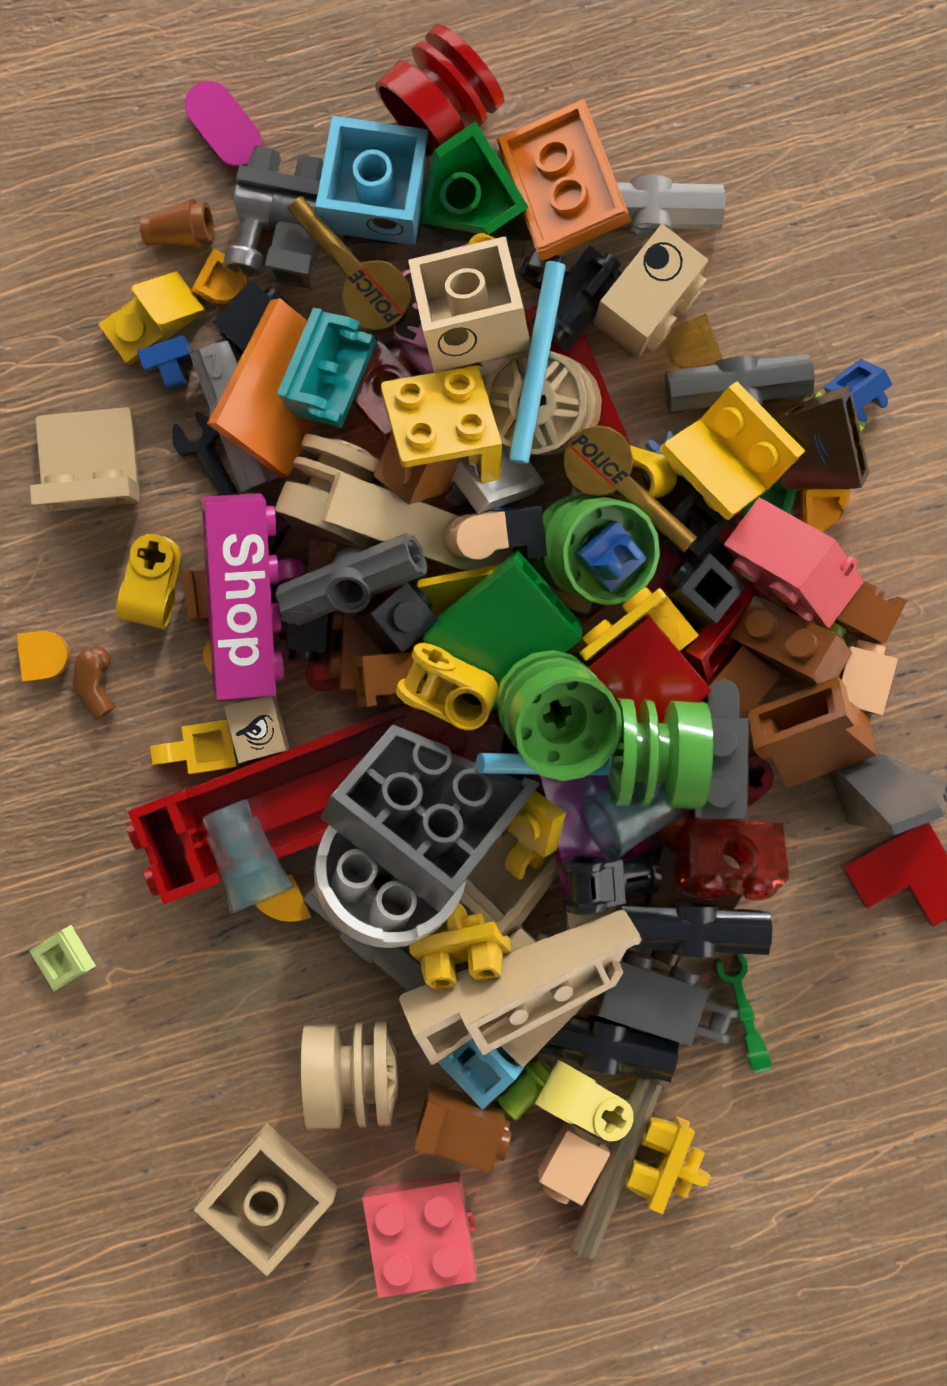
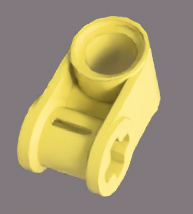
[535,1060,633,1141]

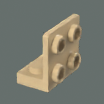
[30,407,140,512]

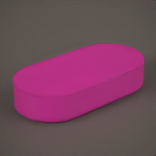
[185,81,264,171]

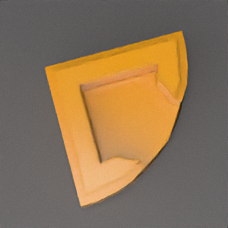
[800,489,850,532]
[248,873,313,922]

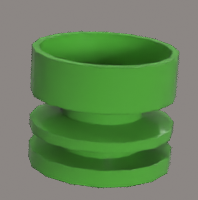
[533,493,660,605]
[496,650,622,781]
[605,699,713,809]

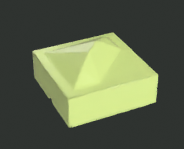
[29,925,96,991]

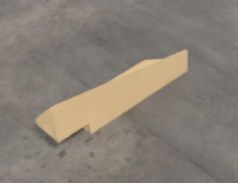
[399,910,642,1065]

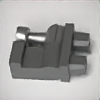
[222,146,323,289]

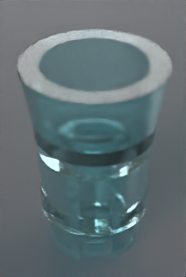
[582,784,693,860]
[203,800,295,914]

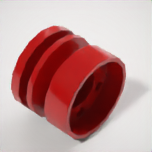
[375,24,505,156]

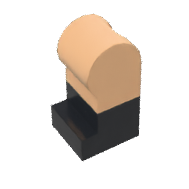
[444,506,547,560]

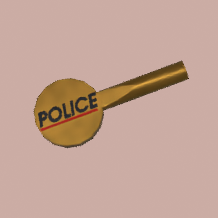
[288,196,411,330]
[563,426,697,552]

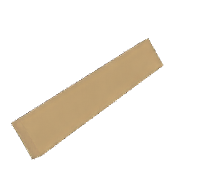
[321,472,592,615]

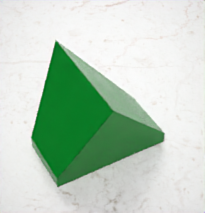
[419,122,529,235]

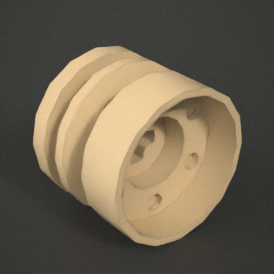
[485,350,602,455]
[274,434,384,550]
[301,1021,398,1130]

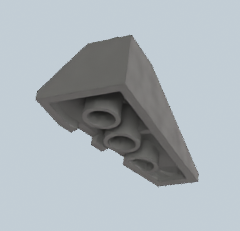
[830,754,947,835]

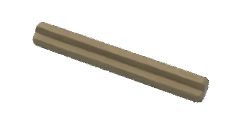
[570,1075,662,1259]

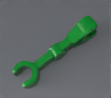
[714,954,772,1074]

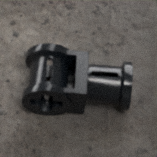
[561,850,662,915]

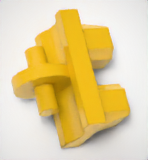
[409,903,511,990]
[625,1116,711,1214]

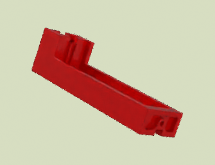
[126,694,492,905]

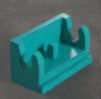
[277,308,377,428]

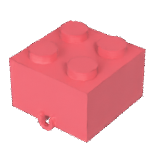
[723,497,864,629]
[362,1172,477,1298]

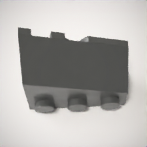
[320,724,540,912]

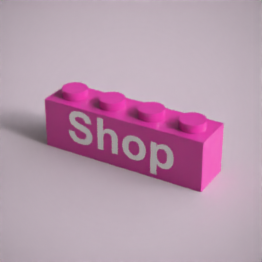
[201,493,284,700]

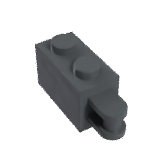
[695,679,750,821]
[595,950,739,1046]

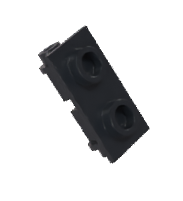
[530,245,622,353]

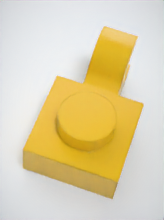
[150,720,238,774]
[505,791,566,880]

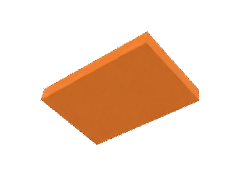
[496,99,632,261]
[207,298,315,477]

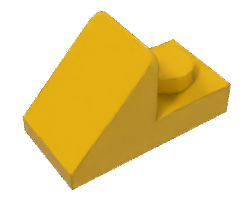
[98,271,206,367]

